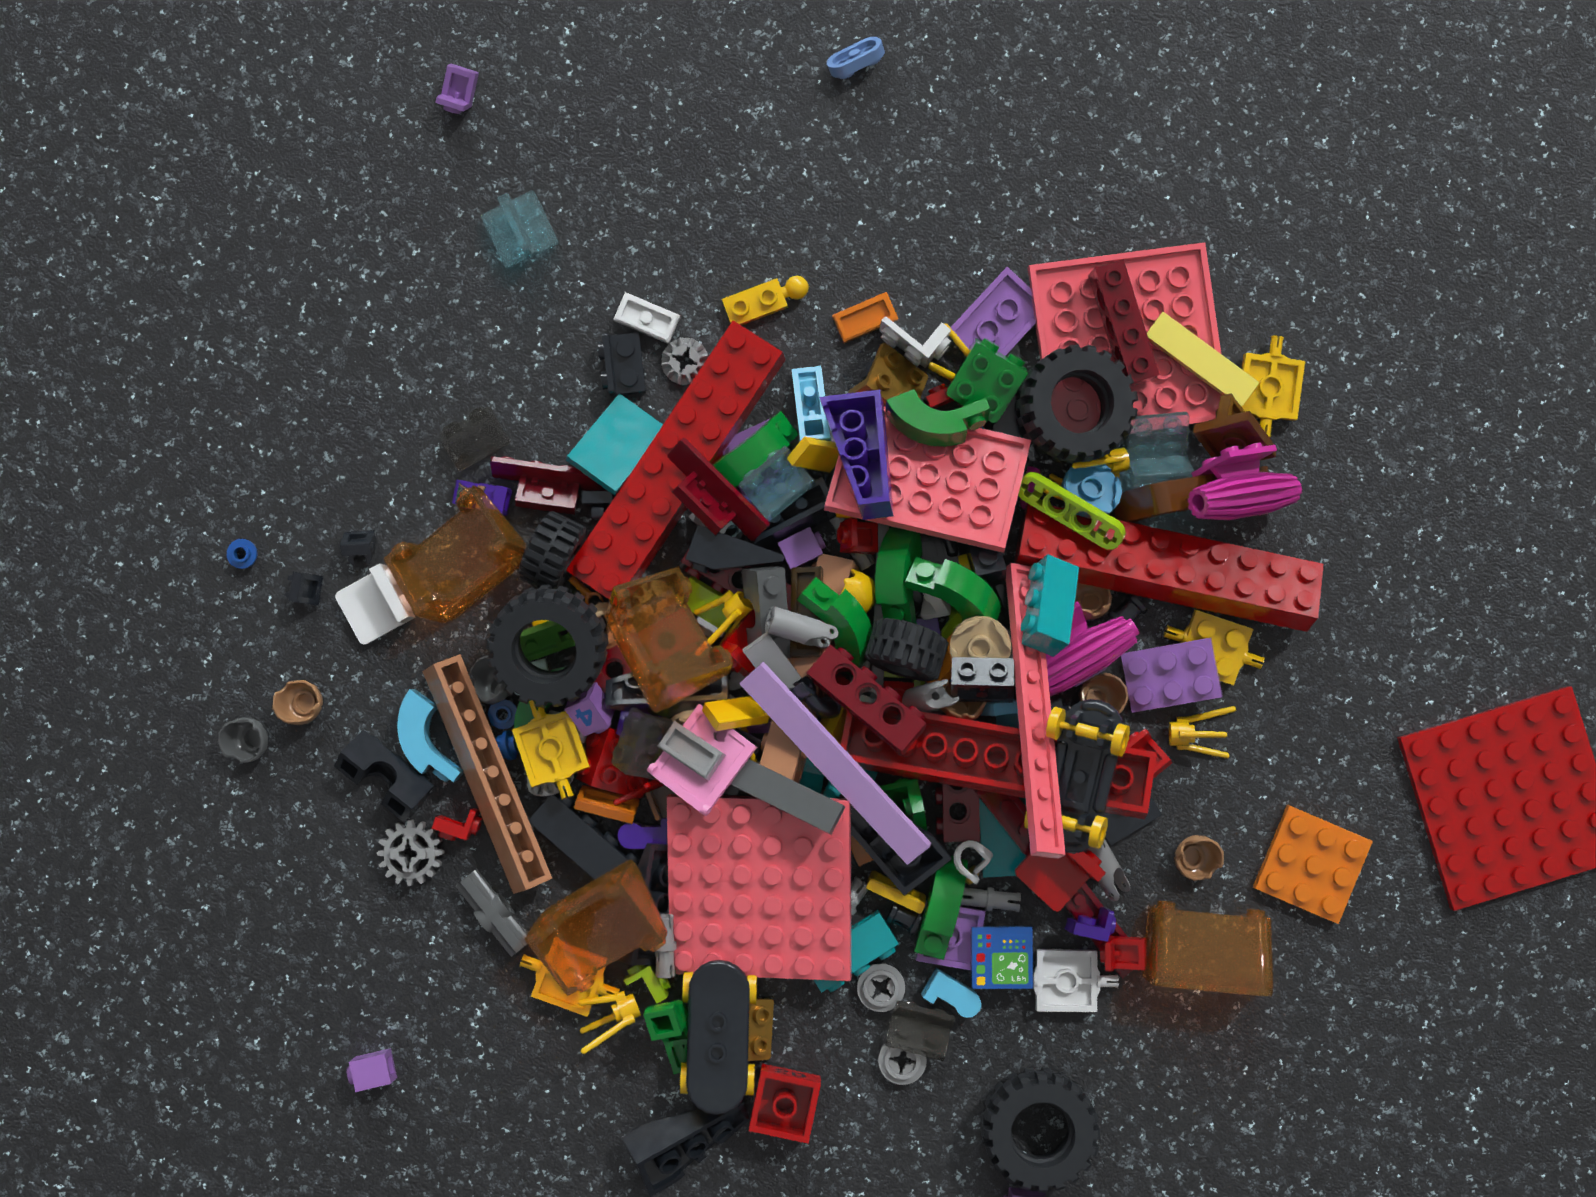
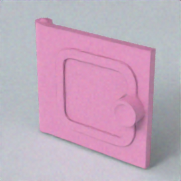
[647,704,757,816]

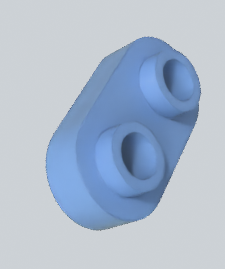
[827,37,885,79]

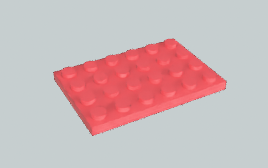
[824,406,1031,553]

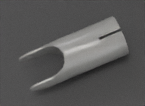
[765,606,838,648]
[902,679,960,712]
[1084,839,1130,901]

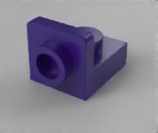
[1065,907,1116,942]

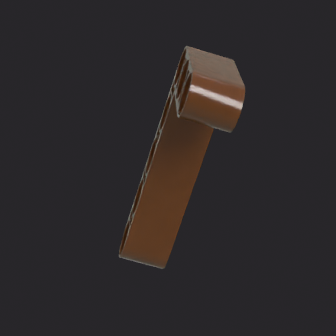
[1113,466,1269,522]

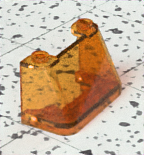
[383,485,527,623]
[606,566,733,712]
[524,859,668,996]
[1142,900,1273,996]

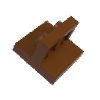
[1193,393,1277,461]

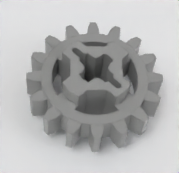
[377,819,445,886]

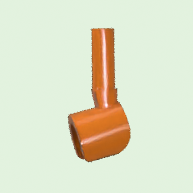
[568,575,604,605]

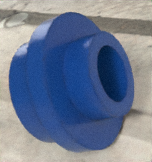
[227,539,258,569]
[488,699,517,729]
[496,730,519,760]

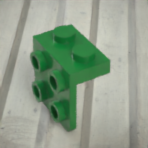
[947,338,1028,423]

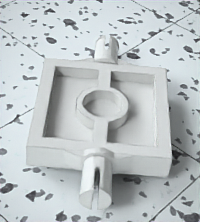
[1033,949,1119,1012]

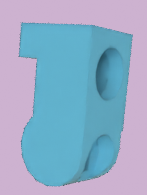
[921,968,981,1018]

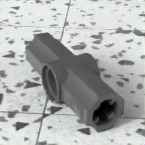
[456,869,533,957]

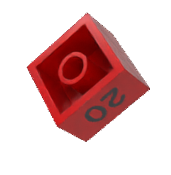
[749,1063,821,1144]

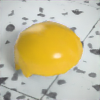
[841,569,876,613]

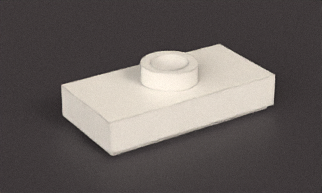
[614,292,680,344]

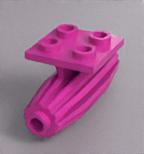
[1188,443,1302,520]
[1046,601,1139,696]

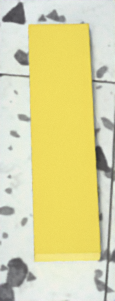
[1147,312,1260,407]

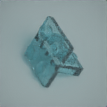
[481,191,559,268]
[739,446,816,522]

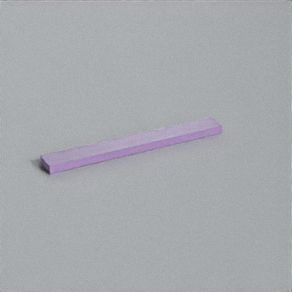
[739,662,931,865]

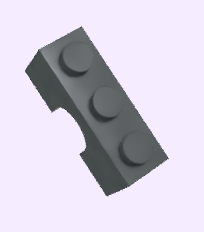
[742,565,791,659]

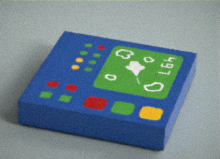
[971,926,1033,989]

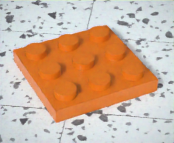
[1253,805,1373,924]

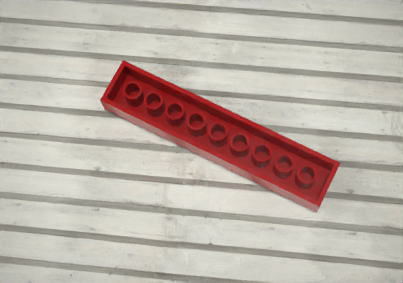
[566,320,786,607]
[1014,503,1324,632]
[841,701,1157,820]

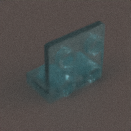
[1127,412,1194,487]

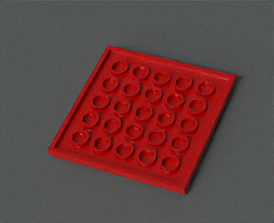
[1397,686,1596,911]

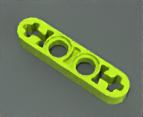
[1018,472,1126,549]

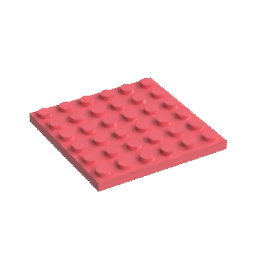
[1028,242,1222,433]
[667,794,852,981]

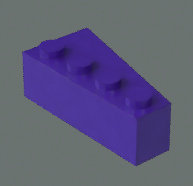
[819,389,894,520]

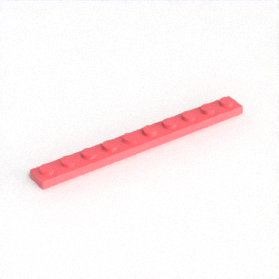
[1006,563,1065,859]

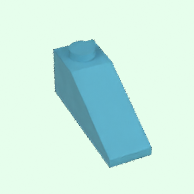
[792,366,831,441]

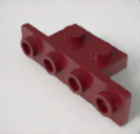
[667,438,770,541]
[490,456,607,515]

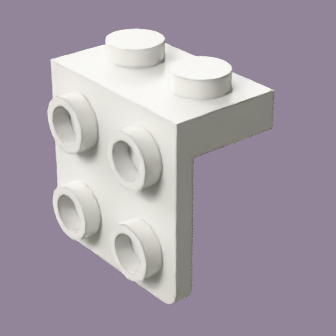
[879,317,951,368]
[335,563,415,644]

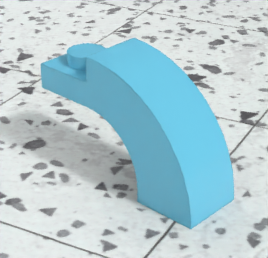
[397,689,464,782]

